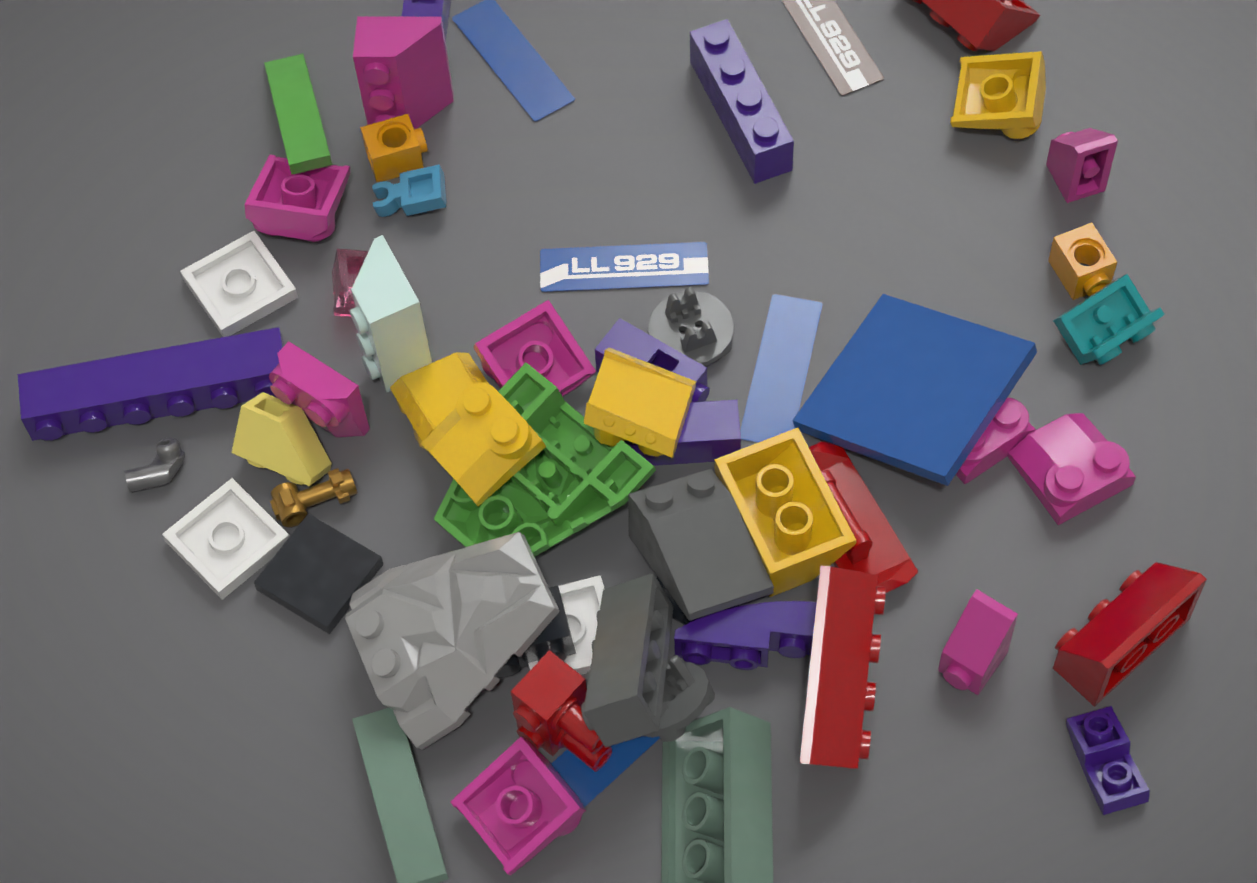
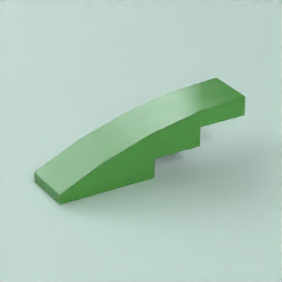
[264,54,332,175]

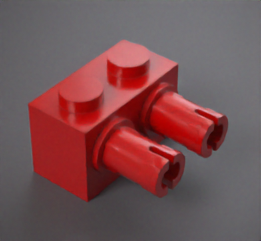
[510,650,612,772]

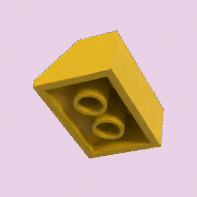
[714,428,856,597]

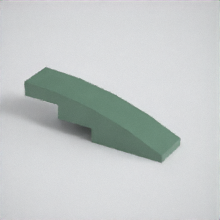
[352,708,448,883]

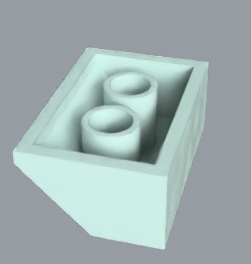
[349,235,432,393]

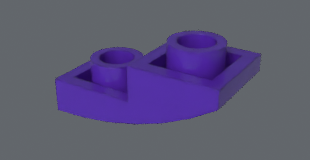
[1066,706,1150,815]

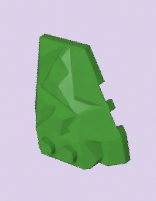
[434,362,656,557]

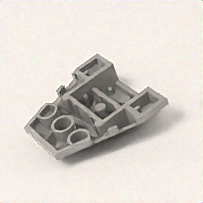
[345,532,560,750]

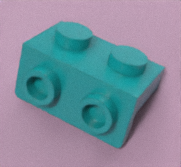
[1053,274,1165,365]

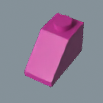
[1046,128,1118,203]
[938,589,1018,695]

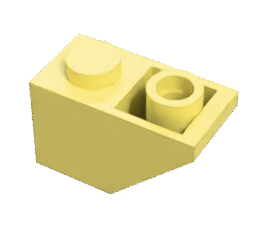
[231,392,332,486]

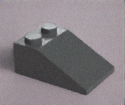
[628,469,774,621]

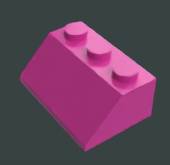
[353,16,454,129]

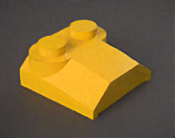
[950,51,1046,139]
[421,381,546,507]

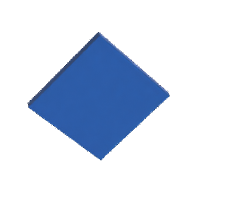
[792,294,1037,486]

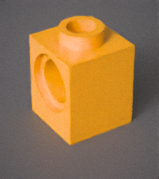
[360,114,428,183]
[1048,223,1117,300]

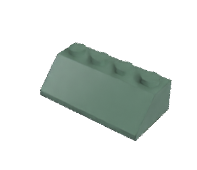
[661,707,773,883]

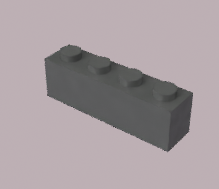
[581,573,674,747]

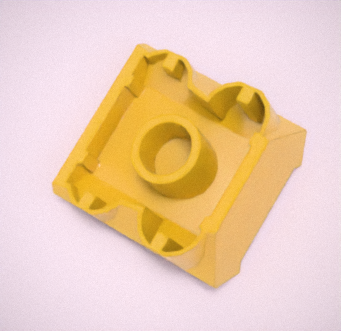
[584,348,696,458]
[390,352,487,448]

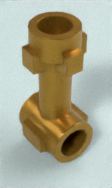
[270,468,358,527]

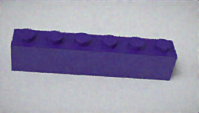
[18,327,285,441]

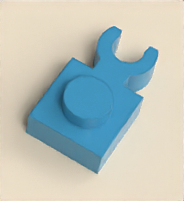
[372,164,446,217]

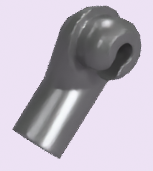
[125,438,184,492]

